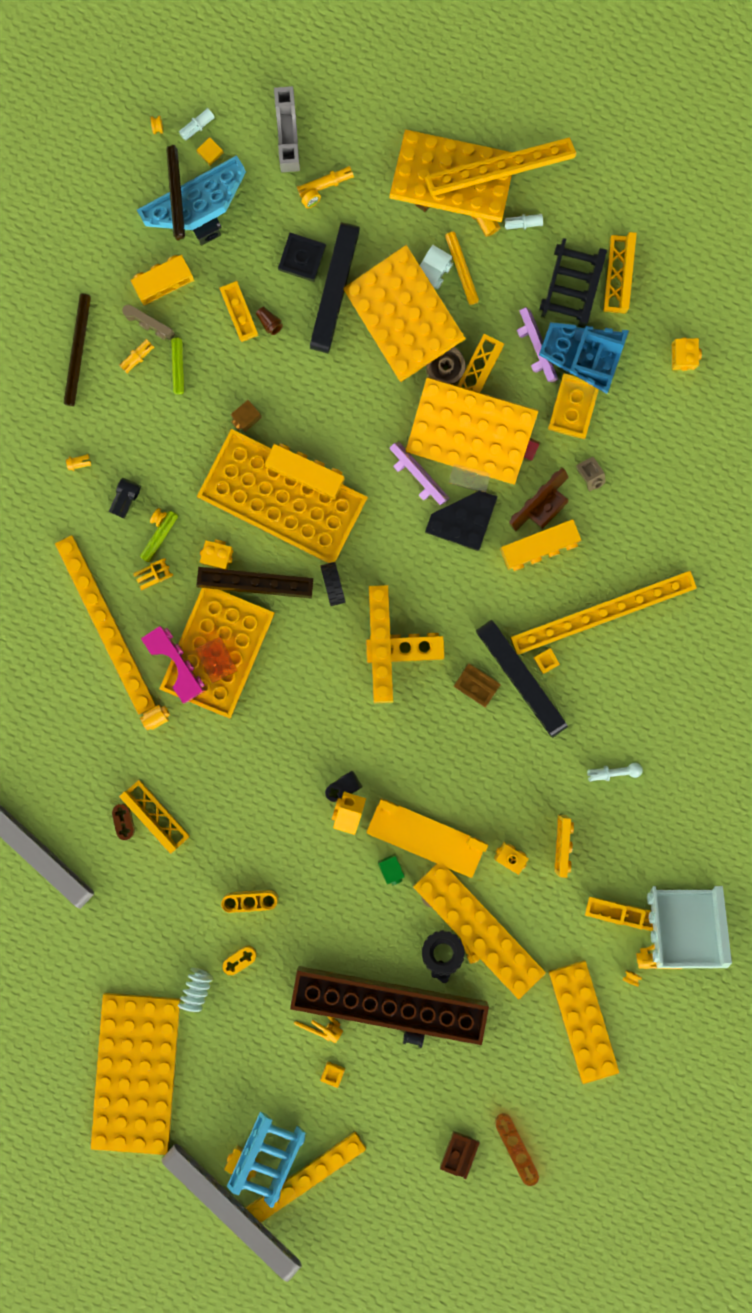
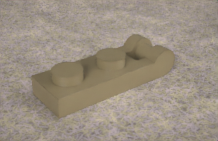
[122,305,175,341]

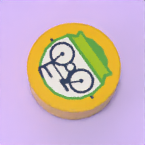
[301,190,321,209]

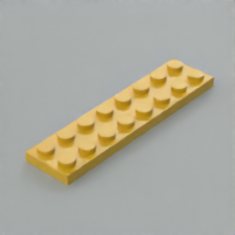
[412,861,546,1000]

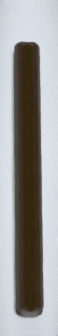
[166,145,185,241]
[64,293,91,407]

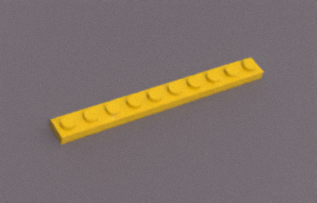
[55,535,156,715]
[510,571,697,655]

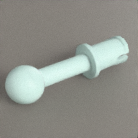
[587,763,643,782]

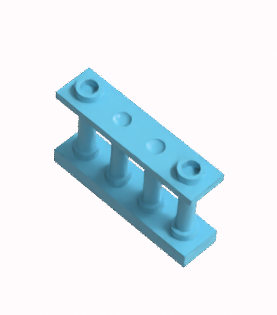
[227,1112,306,1208]

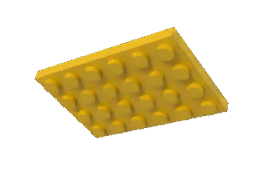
[389,129,512,222]
[343,245,466,382]
[405,377,538,485]
[159,588,275,719]

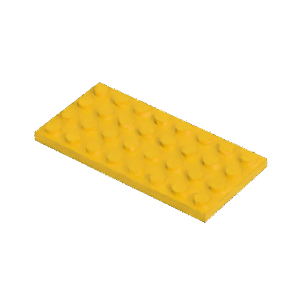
[197,429,368,563]
[91,993,181,1155]

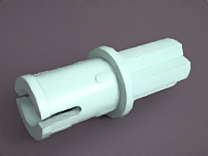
[179,108,215,140]
[504,214,543,230]

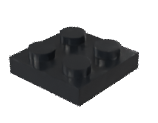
[278,232,326,282]

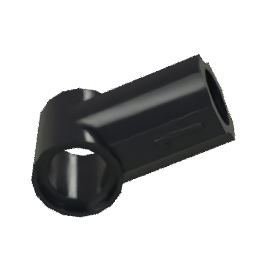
[108,478,141,519]

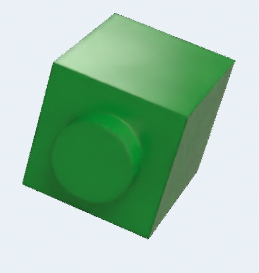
[378,853,405,886]

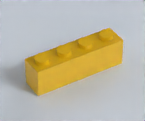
[264,443,345,500]
[500,519,582,571]

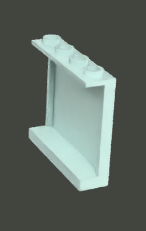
[647,886,732,968]

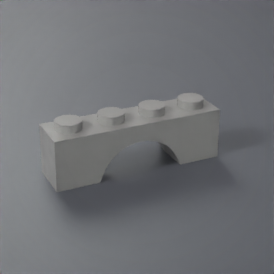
[274,86,300,173]

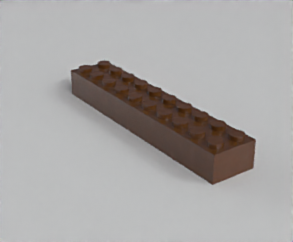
[290,966,489,1045]

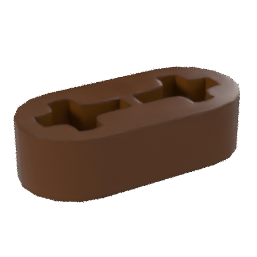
[112,803,135,840]

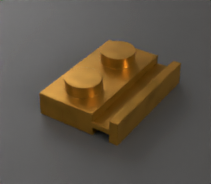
[453,663,501,708]

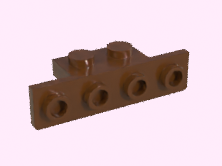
[509,468,569,532]

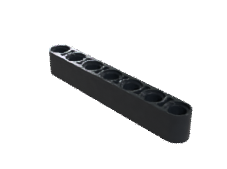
[310,222,360,354]
[476,620,568,738]

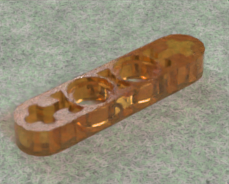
[495,1113,539,1186]

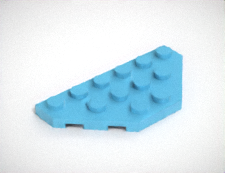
[137,155,246,230]

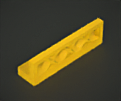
[603,232,637,314]
[457,334,504,393]
[119,780,190,854]

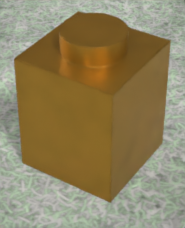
[230,400,262,432]

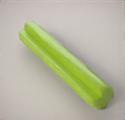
[171,338,184,395]
[140,511,178,562]

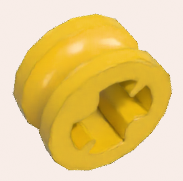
[151,115,163,134]
[150,508,167,527]
[622,970,642,987]

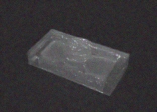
[449,464,490,492]

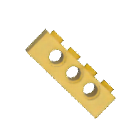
[366,633,444,663]

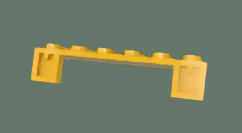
[366,798,488,878]

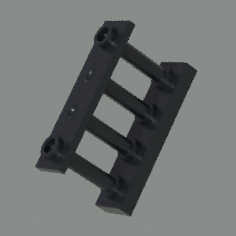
[539,238,607,328]

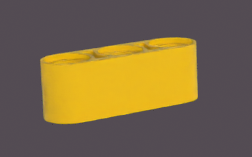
[221,890,278,913]

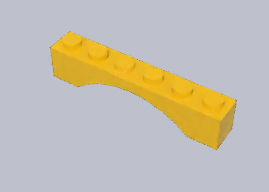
[369,585,393,704]

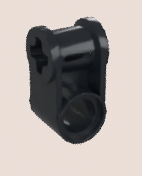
[325,771,363,802]

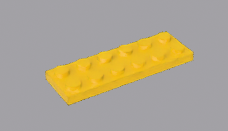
[548,960,619,1084]

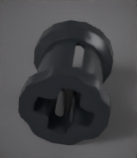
[402,1031,425,1048]

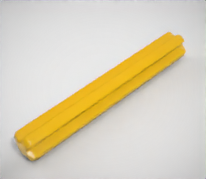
[445,231,479,305]

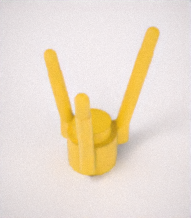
[636,944,682,969]
[294,1016,343,1043]

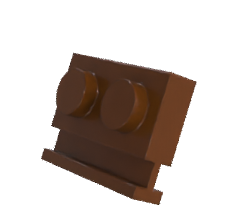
[440,1131,480,1179]

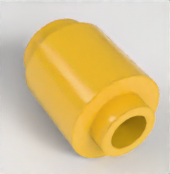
[140,704,170,731]

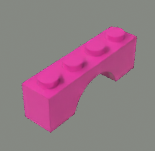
[141,626,205,704]

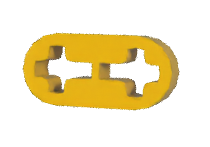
[222,946,256,975]

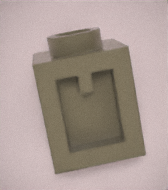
[576,457,606,491]

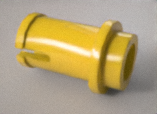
[66,454,91,471]

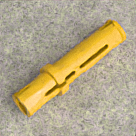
[297,166,354,198]

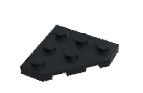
[425,490,498,551]

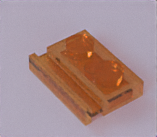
[195,636,238,683]

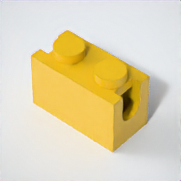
[331,792,366,835]

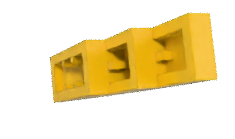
[585,896,653,931]

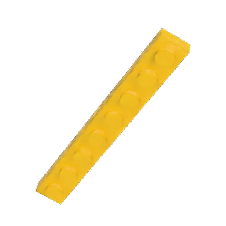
[425,137,576,196]
[238,1132,366,1238]

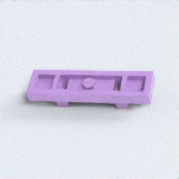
[517,307,559,383]
[389,442,450,505]

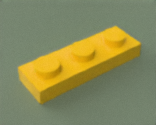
[219,281,259,342]

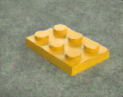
[548,373,599,439]
[554,815,574,878]

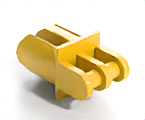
[133,558,174,591]

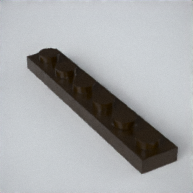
[196,567,314,599]

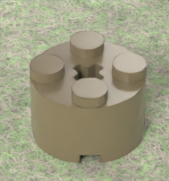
[426,347,465,385]

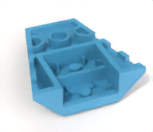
[539,323,629,394]

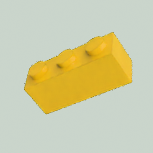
[130,254,194,306]

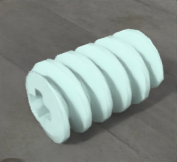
[178,968,213,1012]

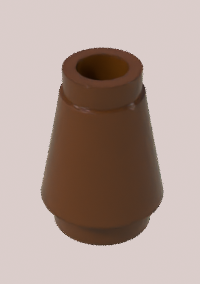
[256,307,283,335]

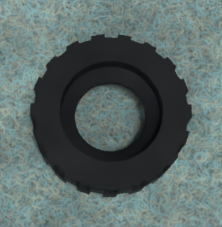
[320,562,346,606]
[422,930,465,976]

